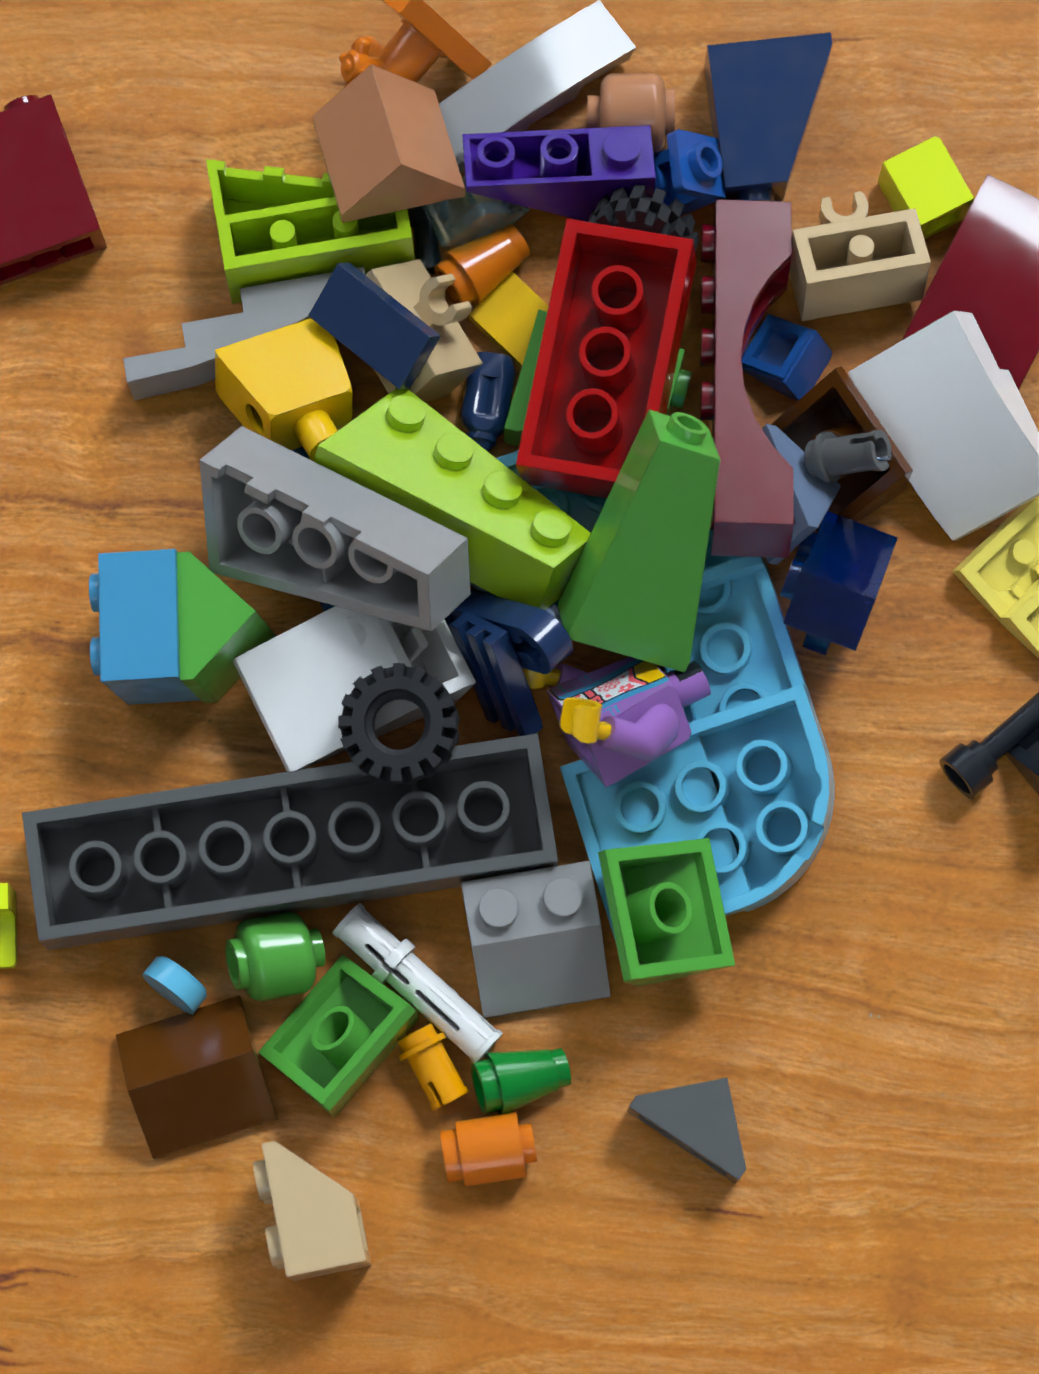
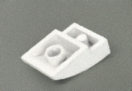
[848,311,1039,541]

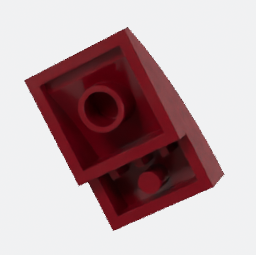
[902,174,1039,390]

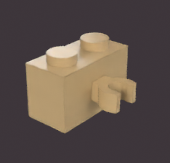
[789,191,931,321]
[366,259,483,402]

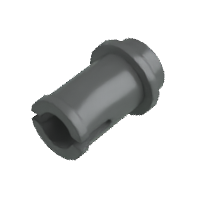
[805,430,892,483]

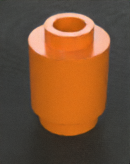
[440,1112,537,1187]

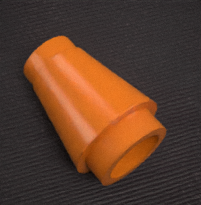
[434,224,530,305]

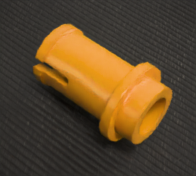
[397,1023,470,1111]

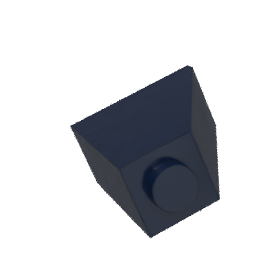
[704,32,832,201]

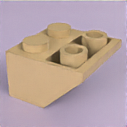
[253,1141,371,1281]

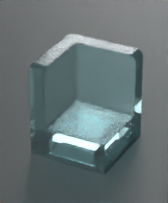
[422,176,530,247]

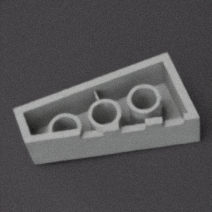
[199,426,471,631]

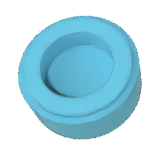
[142,956,207,1015]

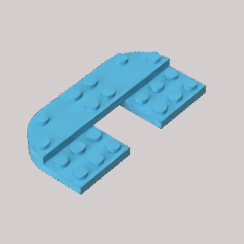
[496,450,835,942]

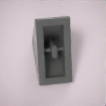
[627,1078,746,1184]

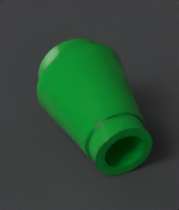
[471,1048,571,1115]

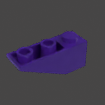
[462,125,656,222]

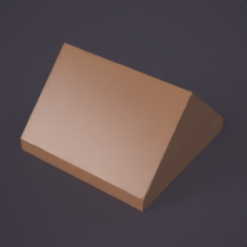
[313,64,465,223]

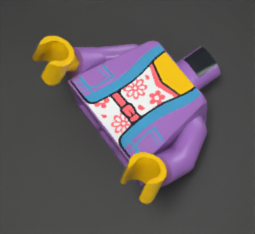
[522,657,711,787]

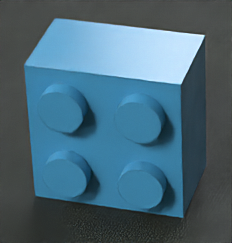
[89,549,200,705]

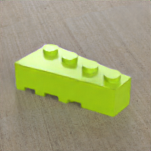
[314,388,591,610]

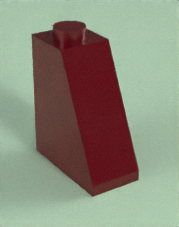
[0,94,107,286]

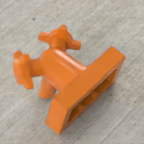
[339,0,492,87]

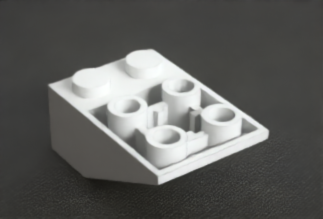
[233,606,476,772]

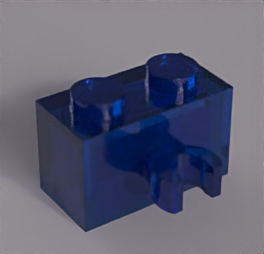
[780,511,898,656]

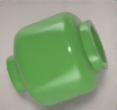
[225,912,325,1001]

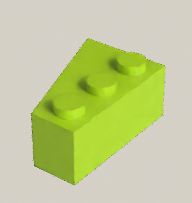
[206,159,415,304]

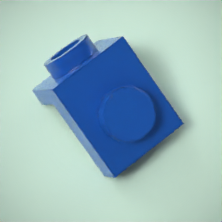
[653,129,726,216]

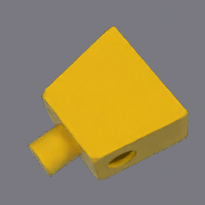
[215,318,353,461]

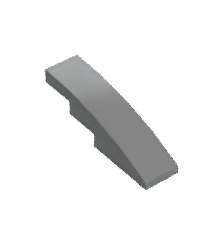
[439,0,636,173]
[123,267,365,401]

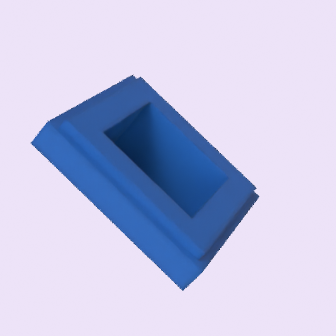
[742,314,832,401]

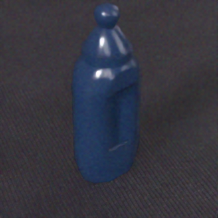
[460,352,516,452]

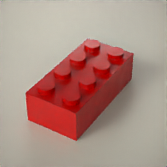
[516,219,697,498]

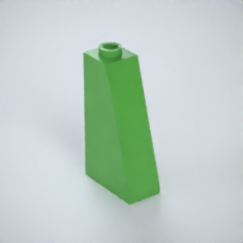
[557,410,720,672]

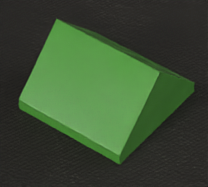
[177,552,277,704]
[598,838,735,987]
[258,954,419,1118]

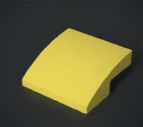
[952,496,1039,658]

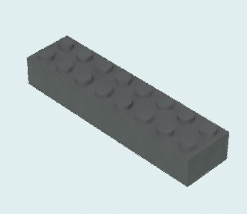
[22,733,558,950]

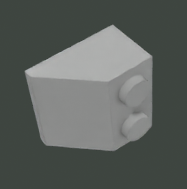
[461,861,611,1019]

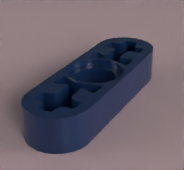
[445,589,573,674]

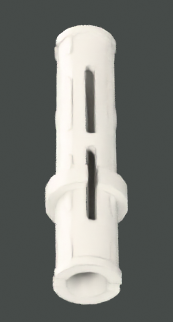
[332,903,503,1063]

